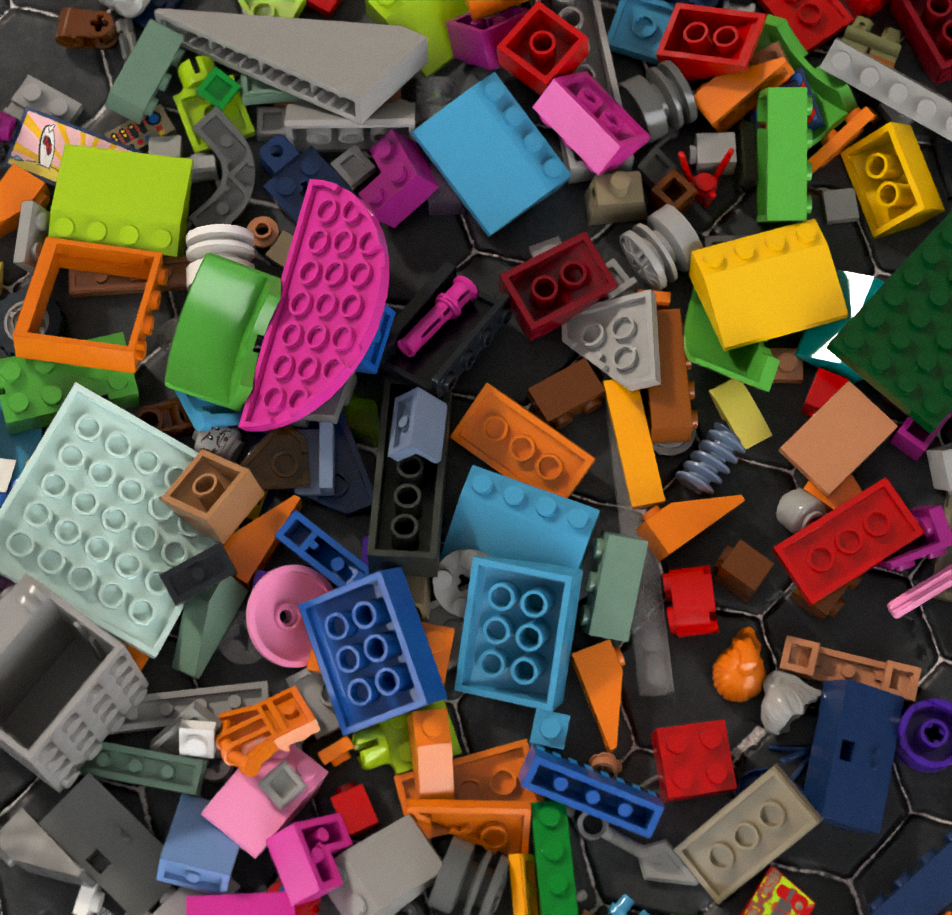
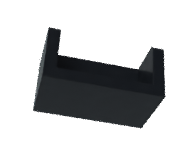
[159,542,238,607]

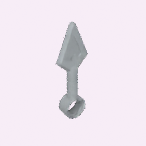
[576,812,699,886]

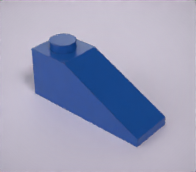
[274,509,371,588]

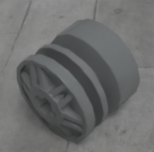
[618,60,697,144]
[428,836,509,915]

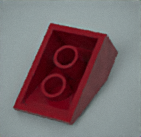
[498,231,618,343]

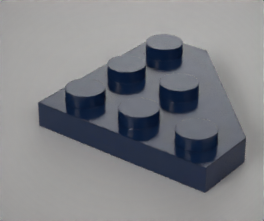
[250,412,374,517]

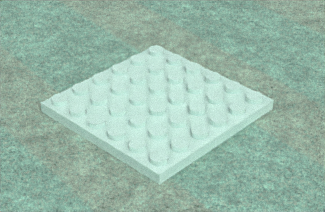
[0,382,219,659]

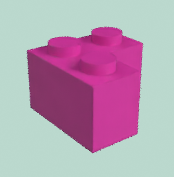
[265,813,353,906]

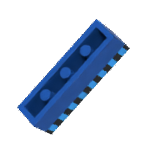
[519,743,665,838]

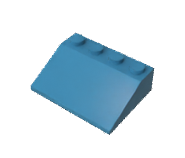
[411,72,572,237]
[439,465,600,579]
[454,556,583,712]

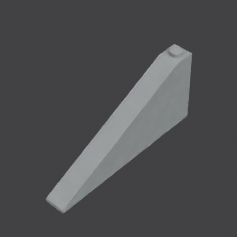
[155,8,428,124]

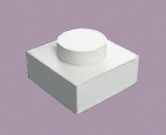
[179,719,216,759]
[73,884,105,915]

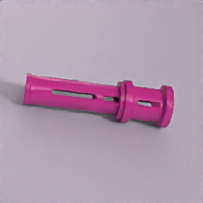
[397,275,479,357]

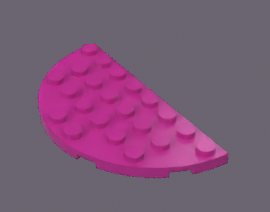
[238,179,389,432]

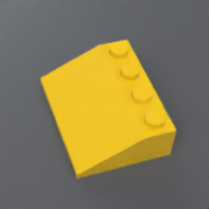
[689,218,849,352]

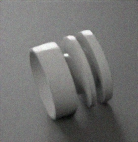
[620,204,703,291]

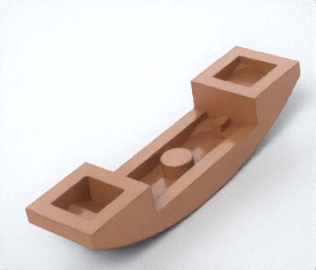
[779,635,922,702]

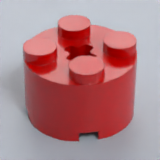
[662,565,719,638]

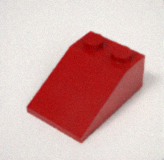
[656,3,767,81]

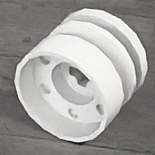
[186,224,255,292]

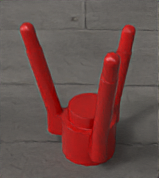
[678,148,734,207]

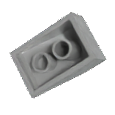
[327,814,443,915]

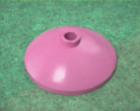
[246,565,334,668]

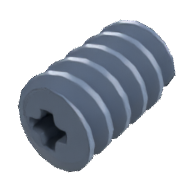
[675,422,746,495]

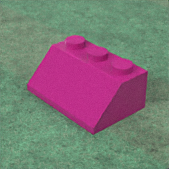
[532,71,651,175]

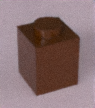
[648,168,697,214]

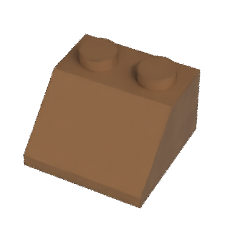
[161,449,265,544]

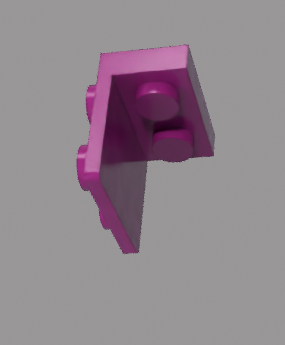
[875,505,952,572]

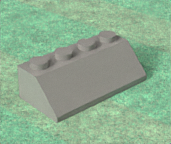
[284,99,416,152]

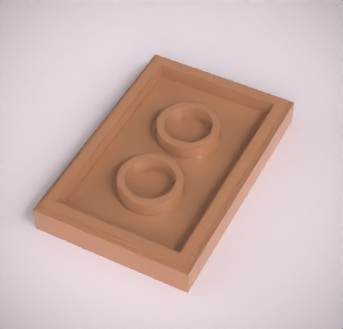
[779,381,898,497]

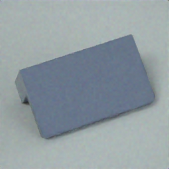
[388,387,447,463]
[294,422,335,496]

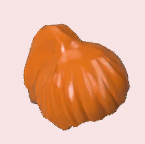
[712,626,766,703]

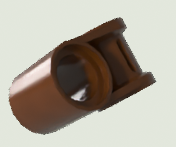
[55,7,119,51]
[134,397,195,438]

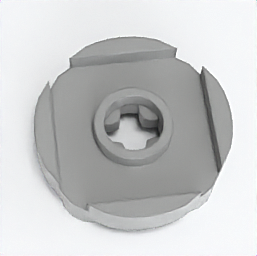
[433,549,490,618]

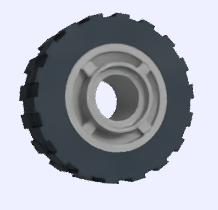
[0,288,68,357]

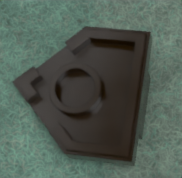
[239,424,311,491]

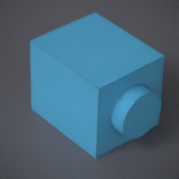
[529,709,570,754]

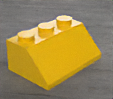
[840,122,945,238]

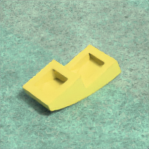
[708,378,772,449]

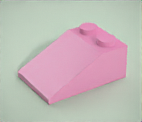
[201,744,328,859]

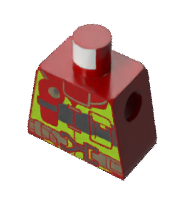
[740,865,816,915]

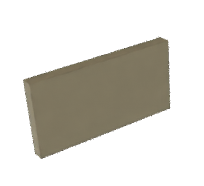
[673,764,823,905]

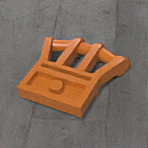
[215,686,320,777]

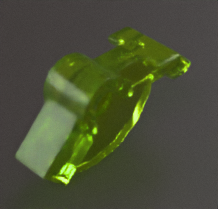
[345,394,380,447]

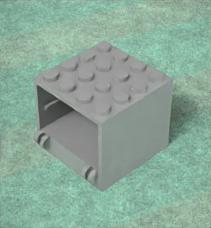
[0,572,149,793]

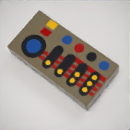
[105,104,177,152]

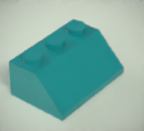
[794,269,885,384]

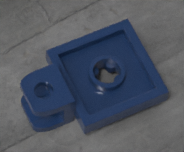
[260,135,354,225]

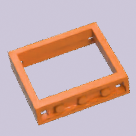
[12,237,168,374]

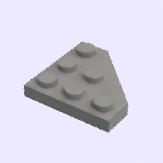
[562,289,661,391]

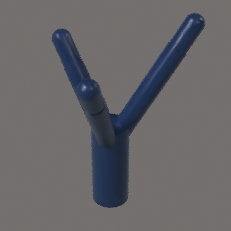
[768,743,812,784]

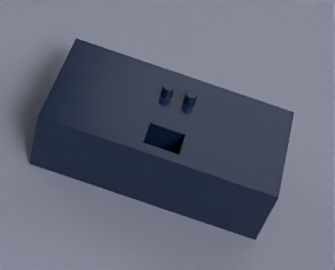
[803,679,904,834]

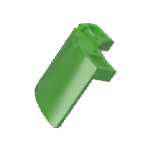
[749,14,858,150]
[164,253,281,412]
[683,287,780,392]

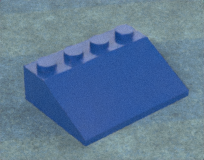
[298,567,448,736]

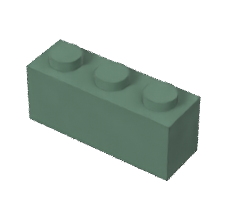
[105,19,185,125]
[579,530,648,642]

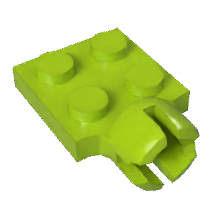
[173,56,256,154]
[352,700,462,776]

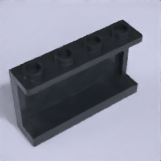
[378,261,513,399]

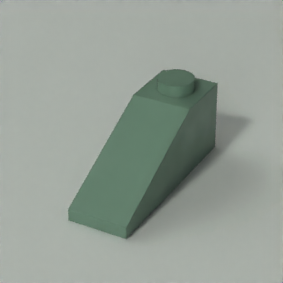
[172,576,249,680]

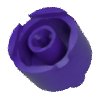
[895,698,952,773]

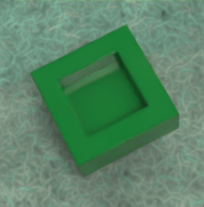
[196,66,241,112]

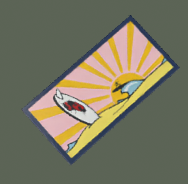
[3,106,144,186]

